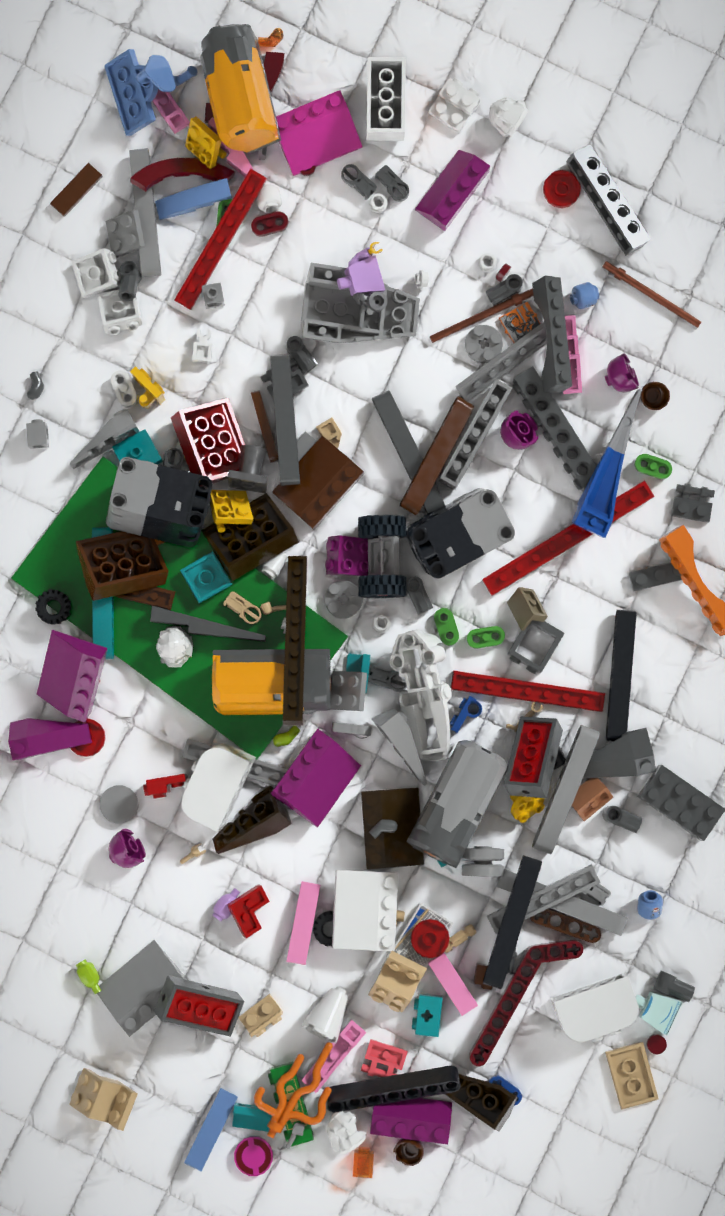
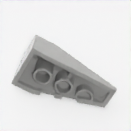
[70,410,140,469]
[371,709,427,786]

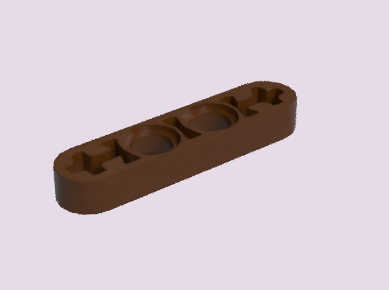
[251,390,279,463]
[530,909,601,943]

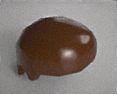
[640,381,670,411]
[393,1138,424,1166]

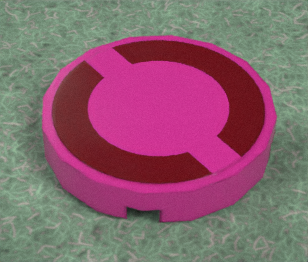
[234,1136,273,1176]

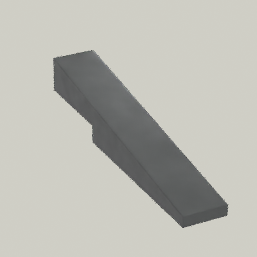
[150,606,266,642]

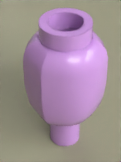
[212,888,240,922]

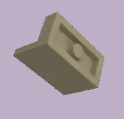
[507,587,548,631]

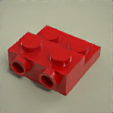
[143,774,188,799]

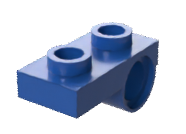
[450,696,482,734]

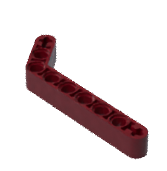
[469,940,584,1067]

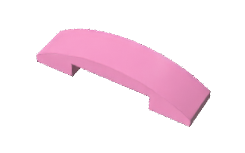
[152,89,190,134]
[301,1020,367,1093]

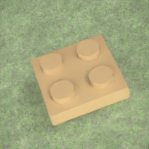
[368,951,427,1013]
[69,1068,138,1131]

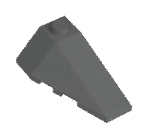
[583,728,656,778]

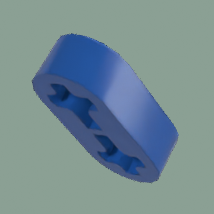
[488,1075,522,1106]

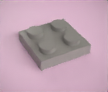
[105,209,145,258]
[331,671,367,712]

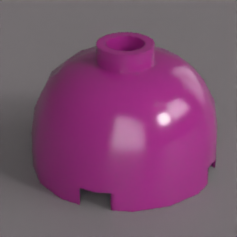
[605,353,639,393]
[500,410,539,450]
[109,829,146,868]

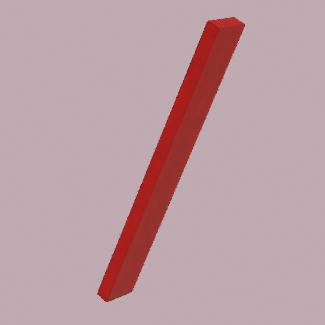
[174,168,267,310]
[451,670,606,712]

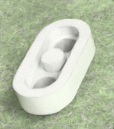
[110,370,138,407]

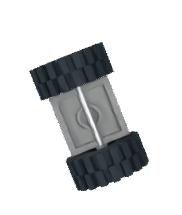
[358,515,407,598]

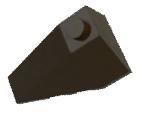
[212,786,292,854]
[445,1074,517,1132]

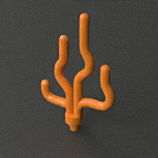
[254,1042,333,1138]

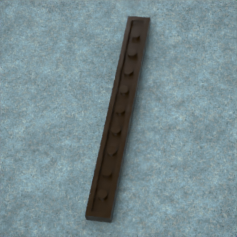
[282,556,307,725]

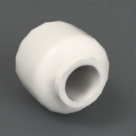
[256,184,282,214]

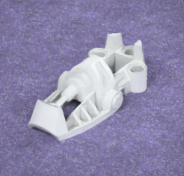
[389,629,455,761]

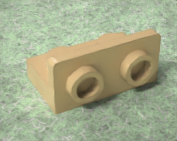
[238,994,283,1037]

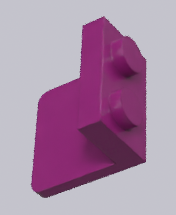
[325,535,368,576]

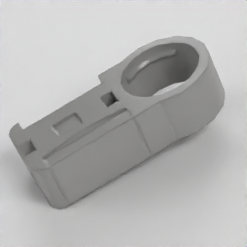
[331,722,372,739]
[582,884,611,906]

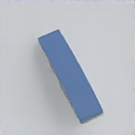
[155,178,232,220]
[184,1088,238,1172]

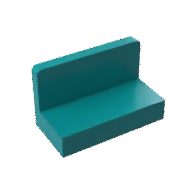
[346,654,371,694]
[232,1103,272,1132]

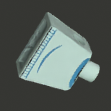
[635,992,683,1036]

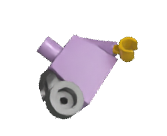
[337,242,387,312]

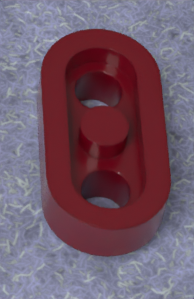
[251,211,288,237]

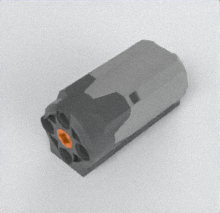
[406,740,508,868]

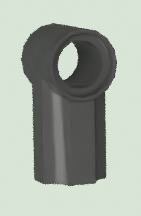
[118,261,142,301]
[485,274,523,306]
[286,336,318,374]
[407,576,433,615]
[602,806,643,833]
[653,970,695,1002]

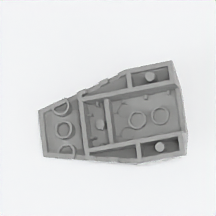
[301,262,420,344]

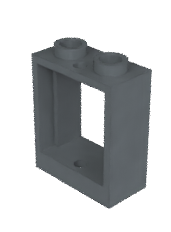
[507,620,565,675]

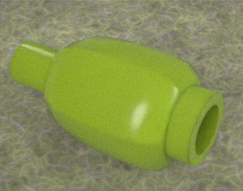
[76,959,102,994]

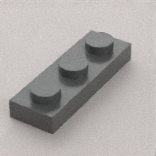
[629,563,682,592]

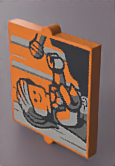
[499,302,541,344]

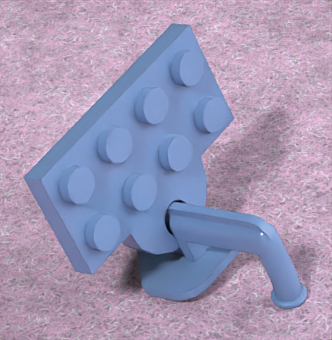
[104,49,198,136]

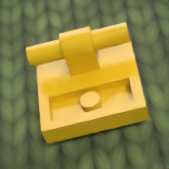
[185,116,227,169]
[130,366,166,409]
[210,490,253,533]

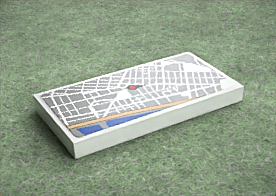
[380,903,454,969]

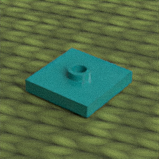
[112,429,163,464]
[180,552,232,604]

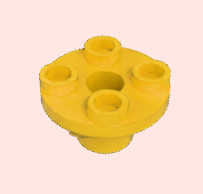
[510,796,545,823]

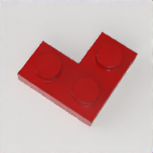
[227,884,270,938]

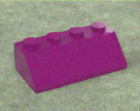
[415,150,490,231]
[370,1098,452,1145]

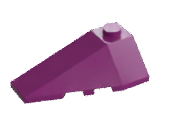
[8,718,92,760]

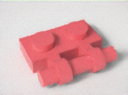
[361,1039,408,1077]

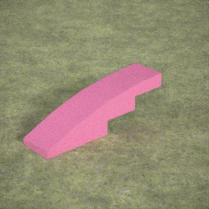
[208,117,253,177]
[563,315,582,394]
[286,881,321,965]

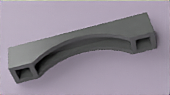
[532,275,572,393]

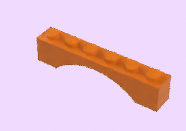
[659,525,725,636]

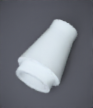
[261,552,288,580]

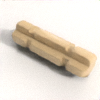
[445,924,477,953]

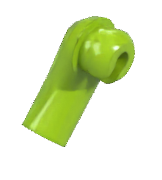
[273,725,300,747]

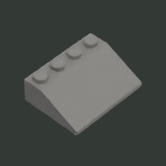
[97,939,188,1037]

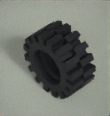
[35,589,72,625]
[313,911,334,947]

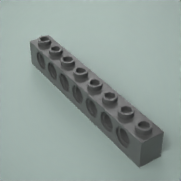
[512,366,597,492]

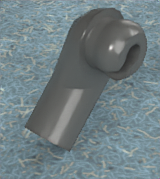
[27,371,44,400]
[369,819,397,839]

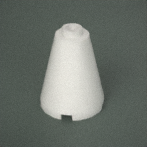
[302,986,348,1044]

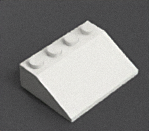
[332,870,398,951]

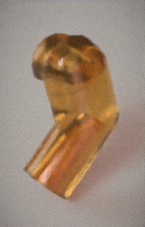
[258,28,284,47]

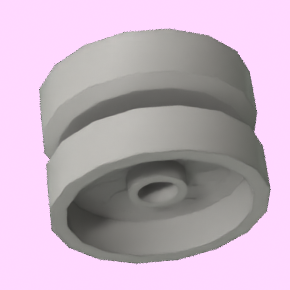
[462,846,504,877]

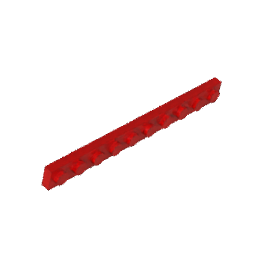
[482,480,655,596]

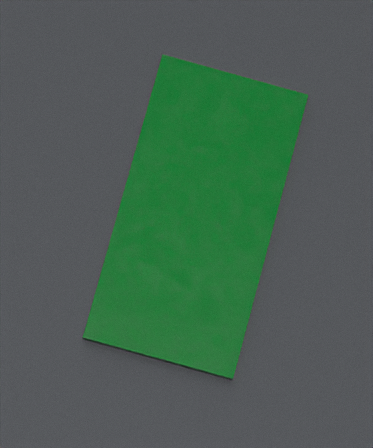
[11,456,348,760]

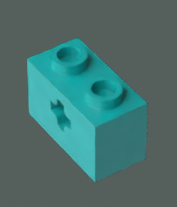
[412,994,443,1037]

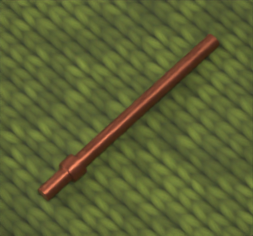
[602,261,702,328]
[429,288,533,343]

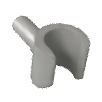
[285,1123,305,1149]

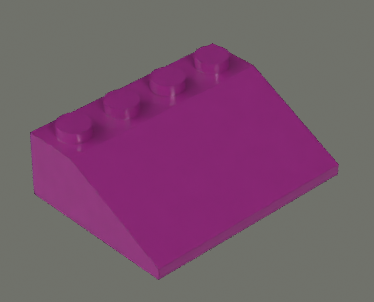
[36,630,108,722]
[270,729,362,828]

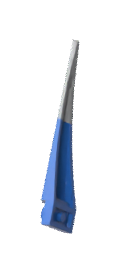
[571,389,641,538]

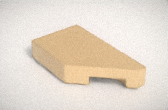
[316,417,342,448]

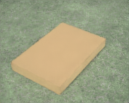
[605,1042,659,1110]

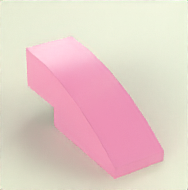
[428,953,478,1016]

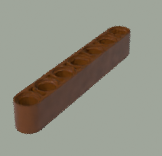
[399,396,475,516]

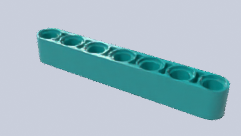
[92,527,114,660]

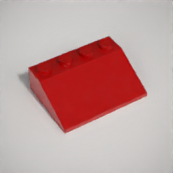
[170,398,245,487]

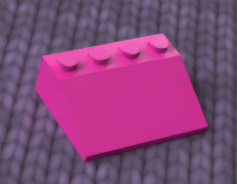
[276,90,362,176]

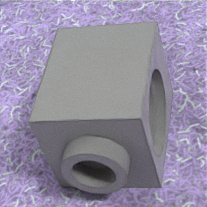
[202,282,225,309]
[26,419,49,449]

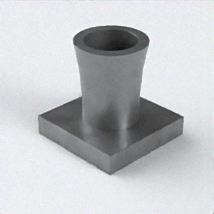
[228,445,267,494]

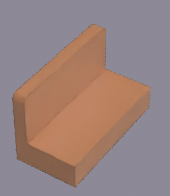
[572,778,614,822]

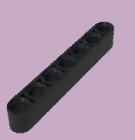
[606,609,636,742]
[482,855,542,989]
[327,1066,460,1113]

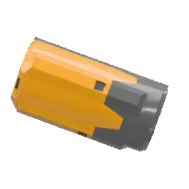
[200,24,281,154]
[212,649,331,715]

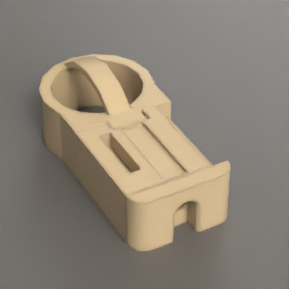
[223,591,262,625]

